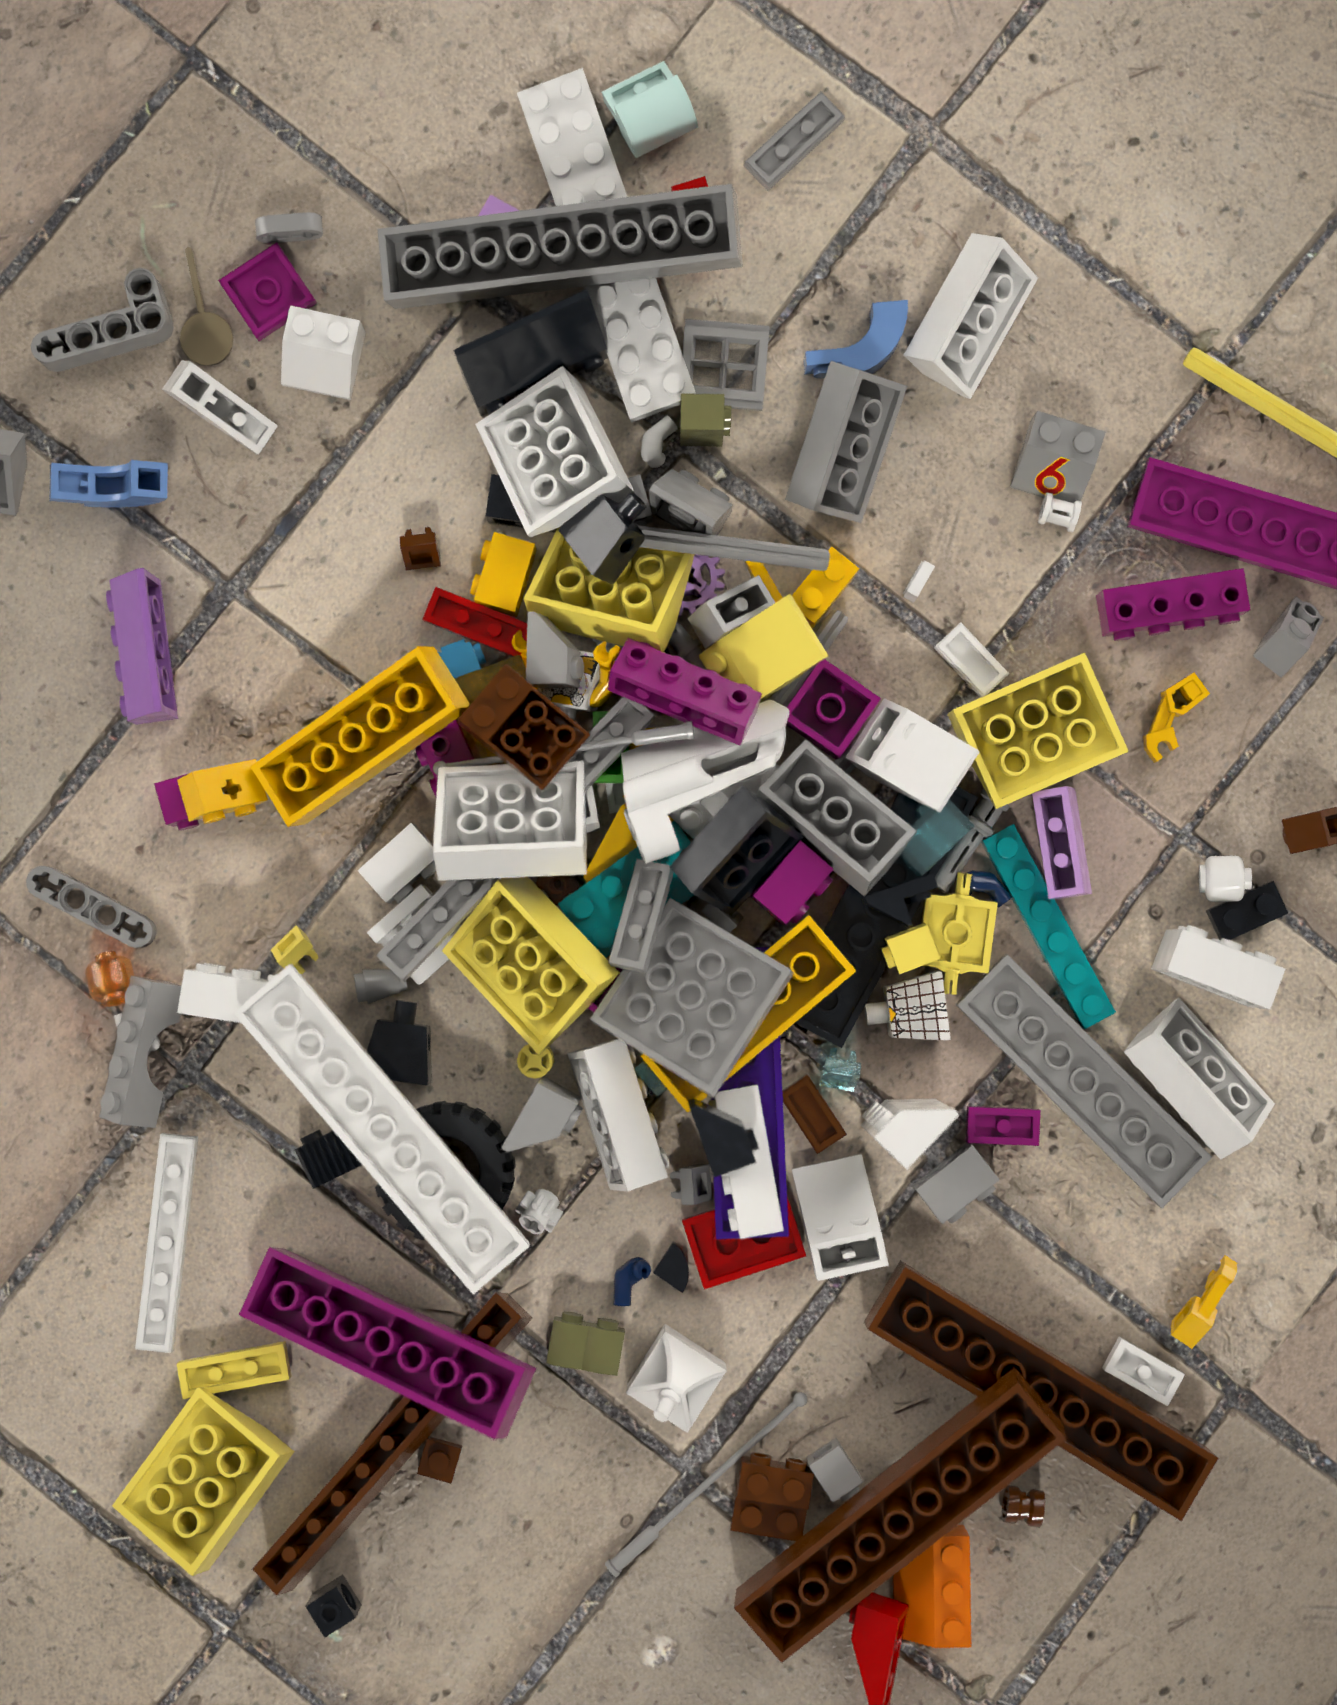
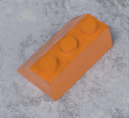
[893,1525,972,1648]

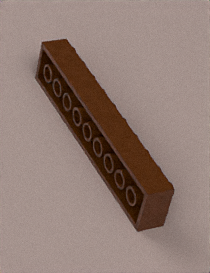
[864,1260,1219,1521]
[734,1368,1067,1663]

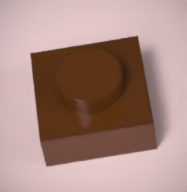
[417,1436,463,1484]

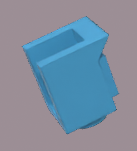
[438,639,487,684]

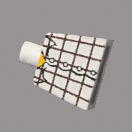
[864,971,951,1040]

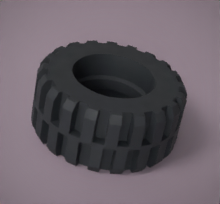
[375,1101,516,1241]

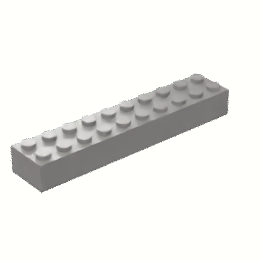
[378,184,743,309]

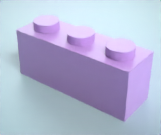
[1032,786,1092,899]

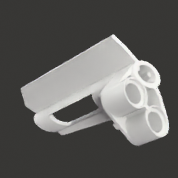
[621,699,790,864]

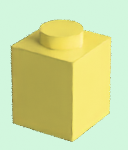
[881,923,941,974]

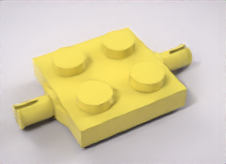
[921,872,998,995]

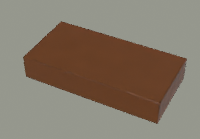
[782,1074,847,1154]

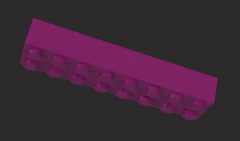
[239,1247,537,1440]

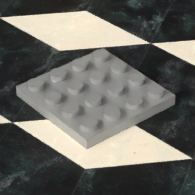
[590,898,794,1098]

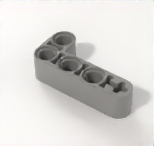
[31,268,174,372]

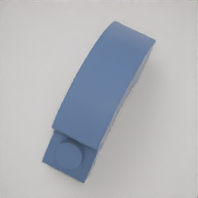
[803,300,908,378]
[49,460,168,507]

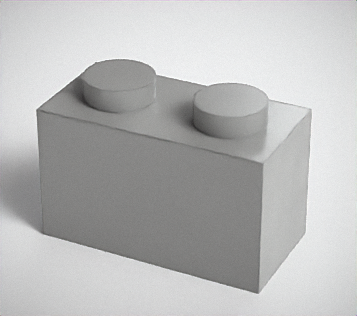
[687,575,775,649]
[912,1143,999,1224]

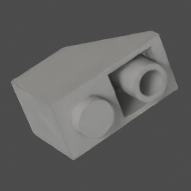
[1253,597,1324,678]

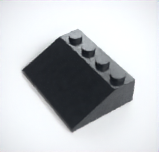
[453,289,608,416]

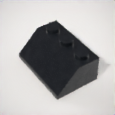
[669,785,804,916]

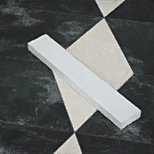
[135,1133,198,1353]

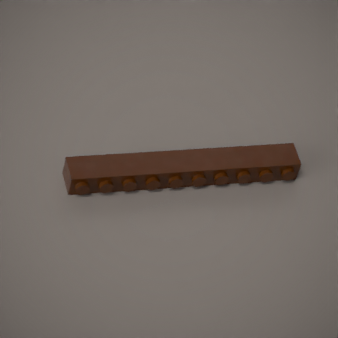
[252,1292,532,1596]

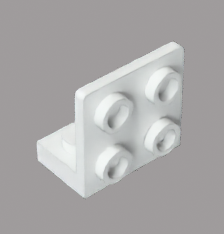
[367,884,461,985]

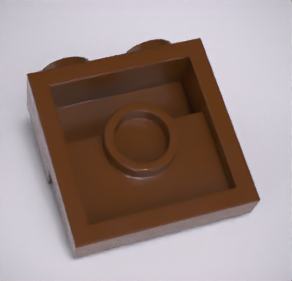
[730,1452,814,1541]

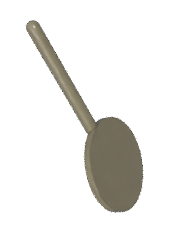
[180,247,234,366]

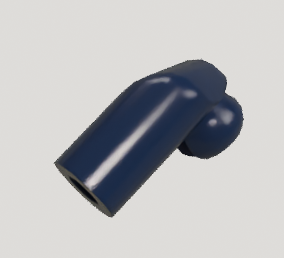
[963,870,1012,908]
[613,1257,651,1306]

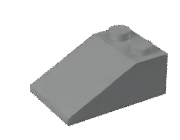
[649,469,733,536]

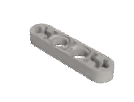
[26,866,157,948]

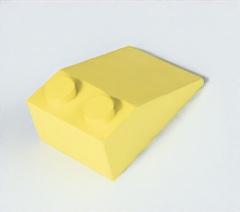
[698,594,828,703]

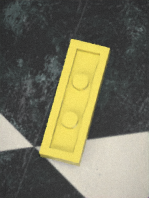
[177,1341,292,1399]

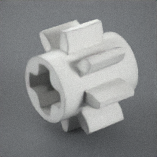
[516,1189,563,1234]

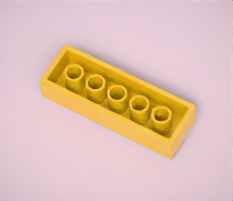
[251,646,470,827]
[641,915,856,1113]

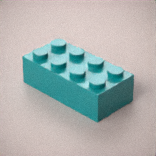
[558,821,694,958]

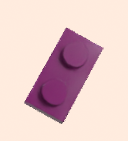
[966,1106,1040,1146]

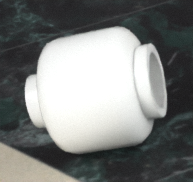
[1199,856,1252,902]

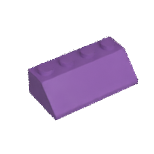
[106,568,178,725]

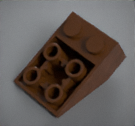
[458,664,590,791]

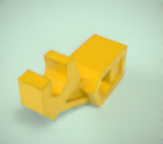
[1143,672,1210,763]
[1171,1255,1237,1349]

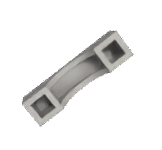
[99,976,182,1128]

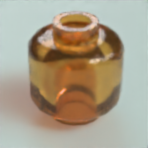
[85,951,134,1007]

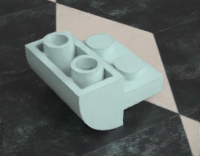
[602,61,698,158]

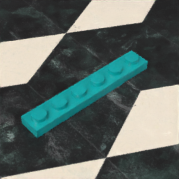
[981,824,1116,1029]

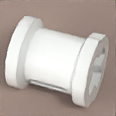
[1038,492,1082,532]

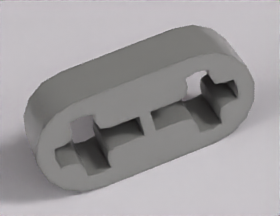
[255,212,323,243]

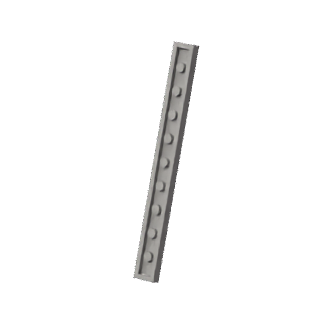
[376,697,655,982]

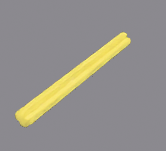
[1183,348,1337,458]

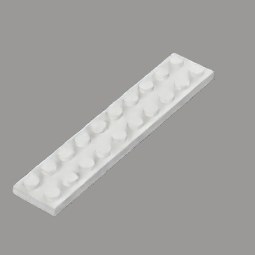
[517,68,696,423]
[233,964,530,1294]

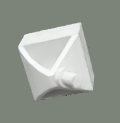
[626,1324,727,1433]

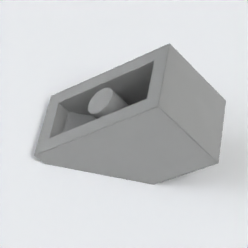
[526,612,584,689]

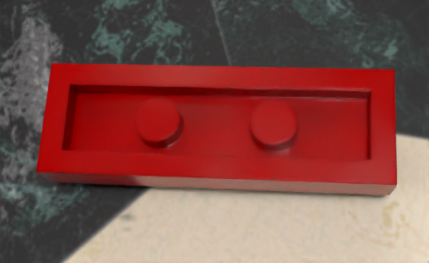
[422,587,527,661]

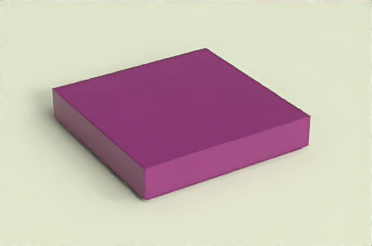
[218,242,317,341]

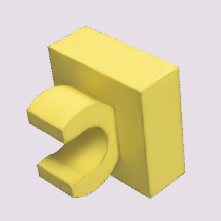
[271,925,318,974]

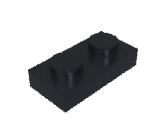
[1206,881,1288,940]

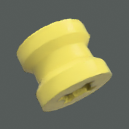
[517,1044,554,1079]

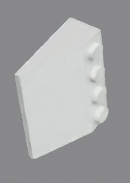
[475,366,635,537]
[433,761,587,880]

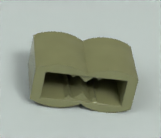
[546,1312,625,1376]

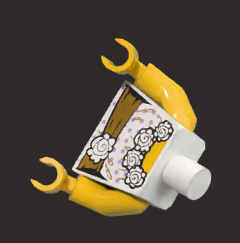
[512,630,621,721]

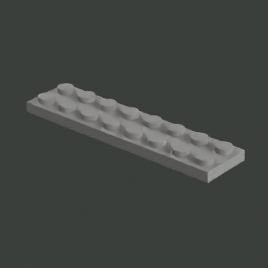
[955,954,1212,1208]

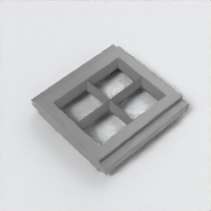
[682,319,770,411]

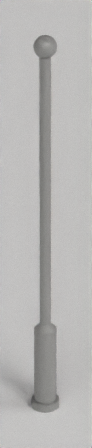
[433,721,694,775]
[605,1392,807,1577]

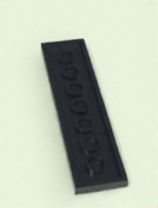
[795,786,978,1048]

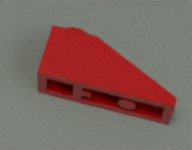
[849,1592,909,1705]

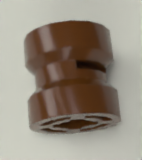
[1002,1485,1045,1528]

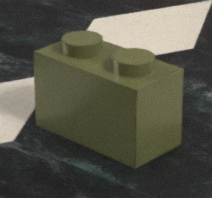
[680,394,731,447]

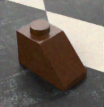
[1282,806,1337,854]

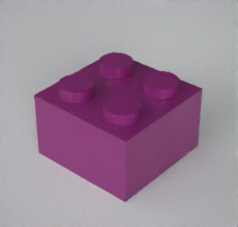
[786,659,881,760]
[750,840,833,925]

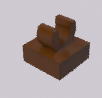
[400,527,441,571]

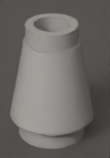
[354,969,408,1004]

